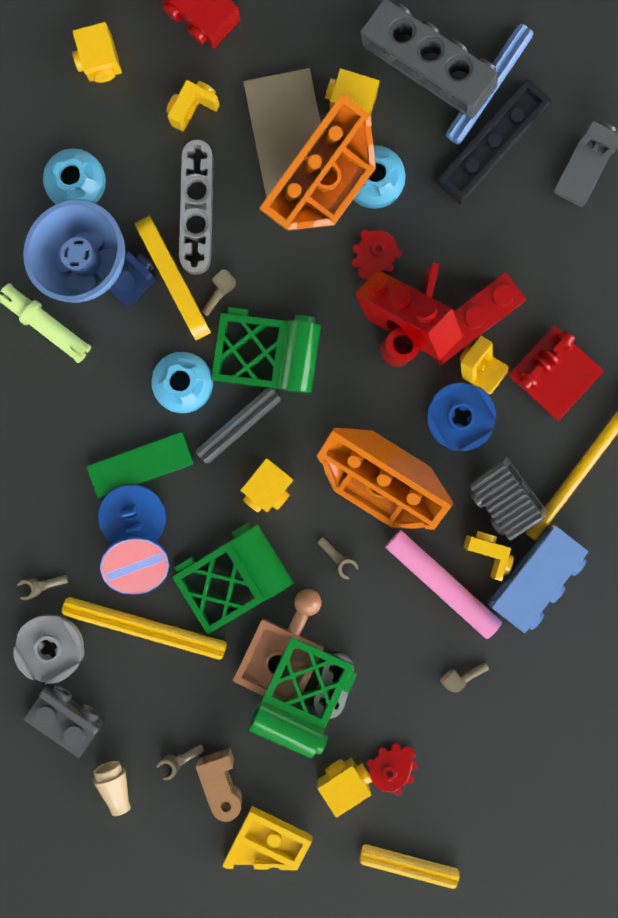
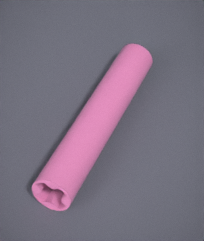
[385,530,502,639]

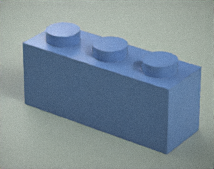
[487,524,589,634]

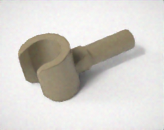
[201,269,236,316]
[317,537,358,579]
[17,575,68,600]
[440,662,489,693]
[157,744,205,780]

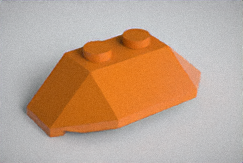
[259,94,376,231]
[317,427,453,530]

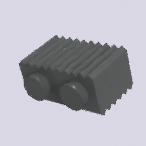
[469,457,547,541]

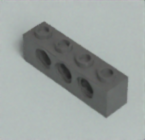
[360,0,498,120]

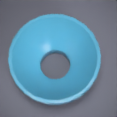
[353,145,406,209]
[43,148,106,204]
[151,352,213,413]

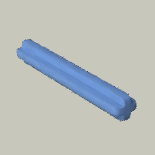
[446,24,533,145]

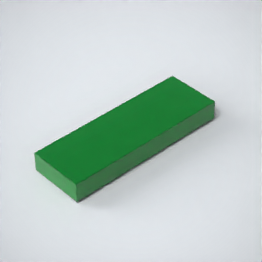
[86,432,195,498]

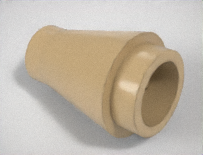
[93,761,131,816]

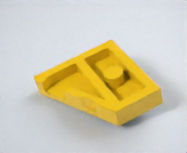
[222,806,313,870]

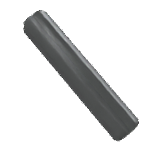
[196,388,281,463]

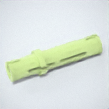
[0,283,91,363]

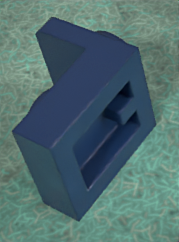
[109,251,157,309]

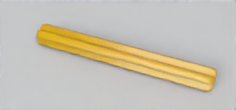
[62,597,227,660]

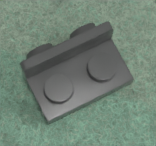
[24,684,104,758]

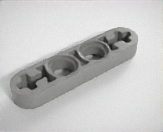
[179,140,214,275]

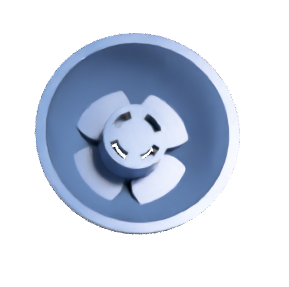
[23,200,125,303]

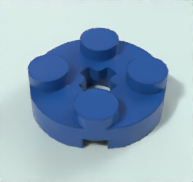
[427,383,496,451]

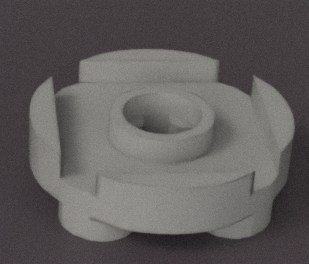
[13,614,85,684]

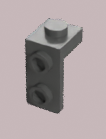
[554,121,618,207]

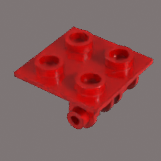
[508,325,604,421]

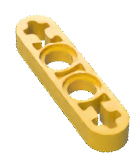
[134,215,211,341]

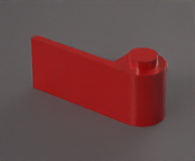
[380,263,440,367]

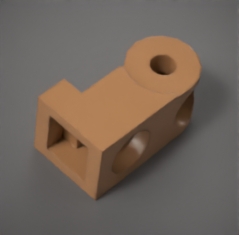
[196,747,242,822]

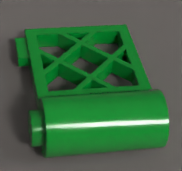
[211,307,321,394]
[172,522,294,635]
[248,636,357,758]

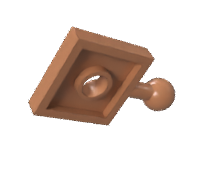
[233,589,324,706]

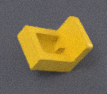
[166,80,220,132]
[460,336,509,395]
[463,531,514,581]

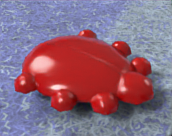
[352,230,402,279]
[367,743,418,796]

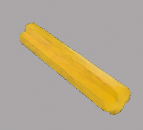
[359,844,459,889]

